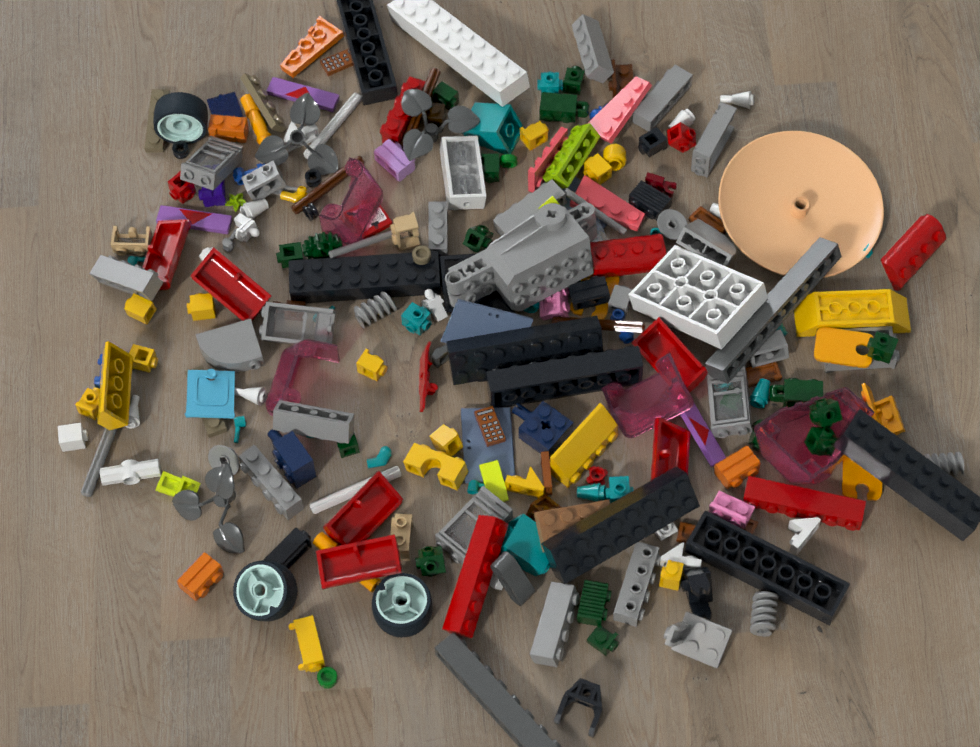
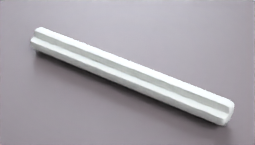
[303,93,362,159]
[310,466,401,514]

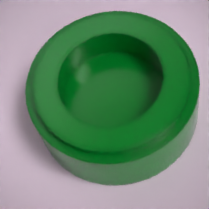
[500,154,518,168]
[317,667,338,689]

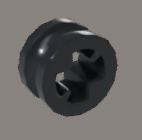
[172,141,189,159]
[305,169,322,187]
[302,202,319,221]

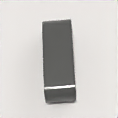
[490,551,535,606]

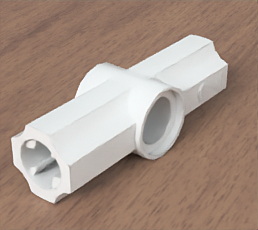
[100,459,161,486]

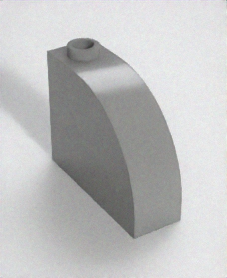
[676,219,736,267]
[196,319,265,373]

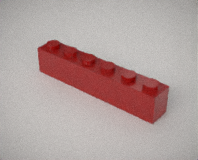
[743,476,866,531]
[442,515,509,638]

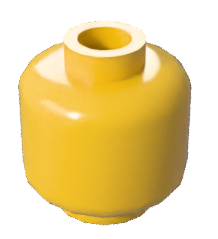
[603,144,627,171]

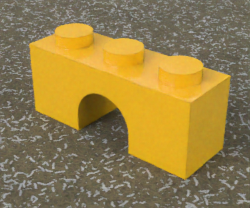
[403,443,469,491]

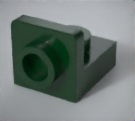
[587,625,619,656]

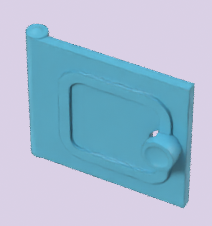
[185,369,235,419]

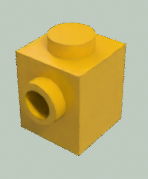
[583,153,612,185]
[124,293,157,325]
[187,293,216,321]
[429,424,463,457]

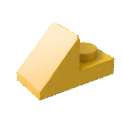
[505,467,544,498]

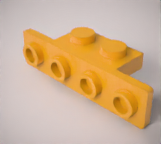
[861,383,906,435]

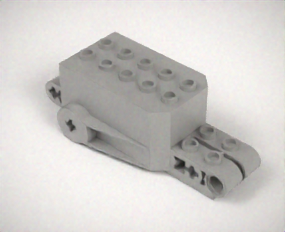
[445,203,597,311]

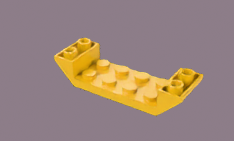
[794,289,911,337]

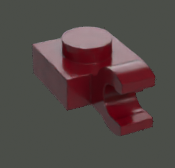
[645,172,677,197]

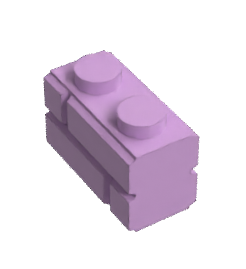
[374,139,415,182]

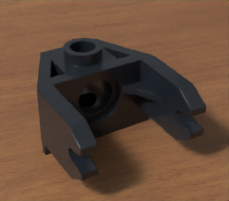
[681,567,713,620]
[554,678,603,738]

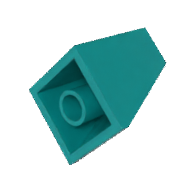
[462,102,525,155]
[498,514,550,577]

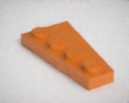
[280,16,344,78]

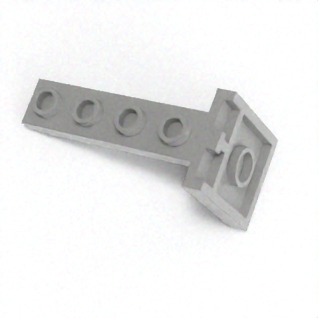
[663,611,733,668]

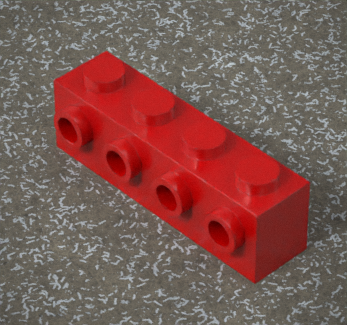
[380,76,426,144]

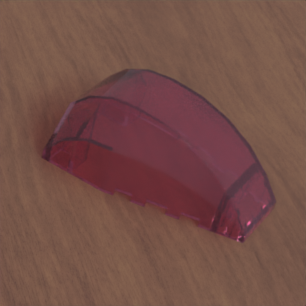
[754,386,874,485]

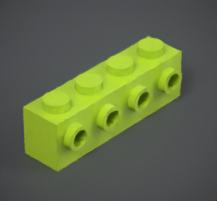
[543,123,600,189]

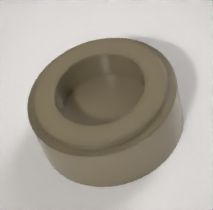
[412,245,431,265]

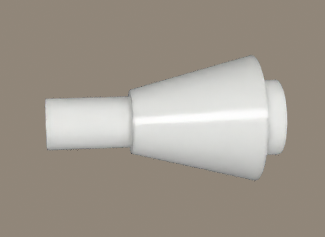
[720,91,754,109]
[234,387,268,406]
[125,395,140,428]

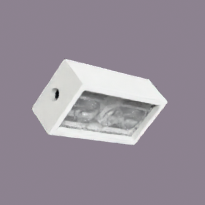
[440,136,486,210]

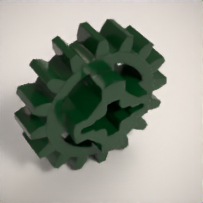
[302,232,343,259]

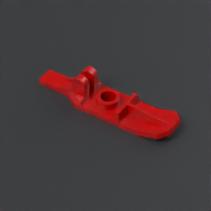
[419,341,438,412]

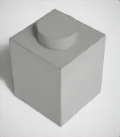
[608,285,633,318]

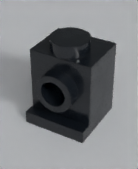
[638,127,667,158]

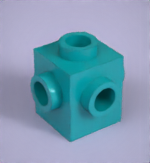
[537,72,563,93]
[401,302,432,336]
[605,476,634,504]

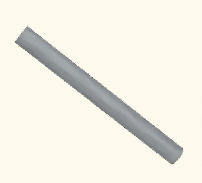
[564,188,627,236]
[329,230,392,258]

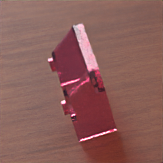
[266,339,340,416]

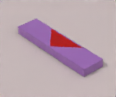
[266,77,340,112]
[156,205,232,234]
[674,399,726,467]

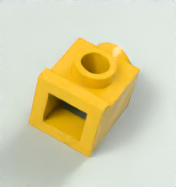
[520,121,549,151]
[129,344,158,373]
[356,349,388,381]
[75,387,100,420]
[659,560,684,591]

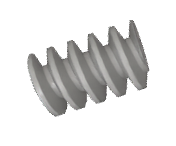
[354,291,397,329]
[924,452,964,477]
[750,591,778,637]

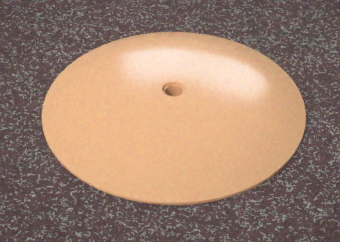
[718,131,884,278]

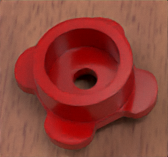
[586,466,608,485]

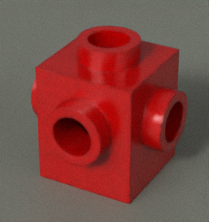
[667,122,697,153]
[167,171,196,204]

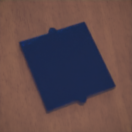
[206,91,243,117]

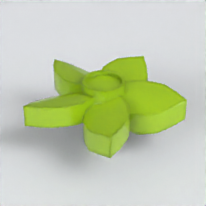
[225,193,247,212]

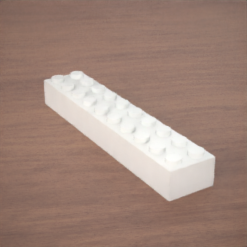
[387,0,530,107]

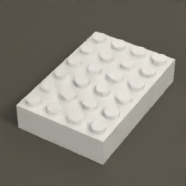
[628,245,768,349]

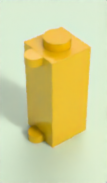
[288,615,325,672]

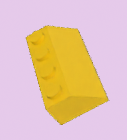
[97,341,133,430]
[550,403,618,488]

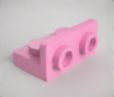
[540,287,570,321]
[709,491,755,529]

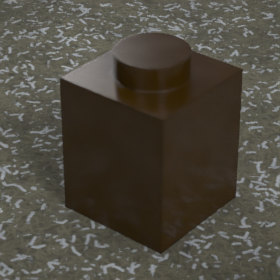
[425,103,446,131]

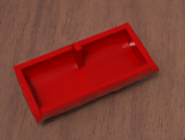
[880,214,947,291]
[142,219,192,290]
[590,233,666,278]
[190,247,272,321]
[632,317,708,397]
[651,417,690,480]
[323,471,403,546]
[316,534,402,590]

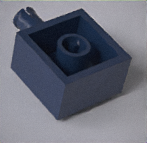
[512,401,573,459]
[267,429,317,489]

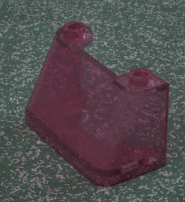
[319,157,384,246]
[601,353,694,438]

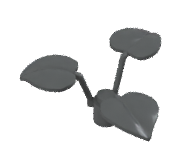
[401,89,480,161]
[255,93,338,175]
[172,463,245,554]

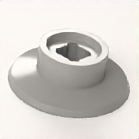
[657,209,688,240]
[208,445,239,475]

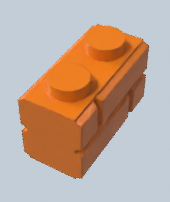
[208,114,249,143]
[714,446,761,489]
[177,552,224,601]

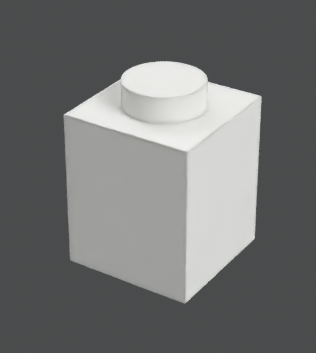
[58,423,88,452]

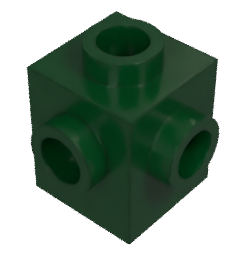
[463,225,494,253]
[866,331,899,364]
[809,398,843,428]
[804,427,837,456]
[415,546,446,577]

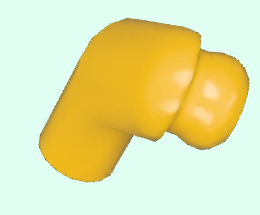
[280,186,307,203]

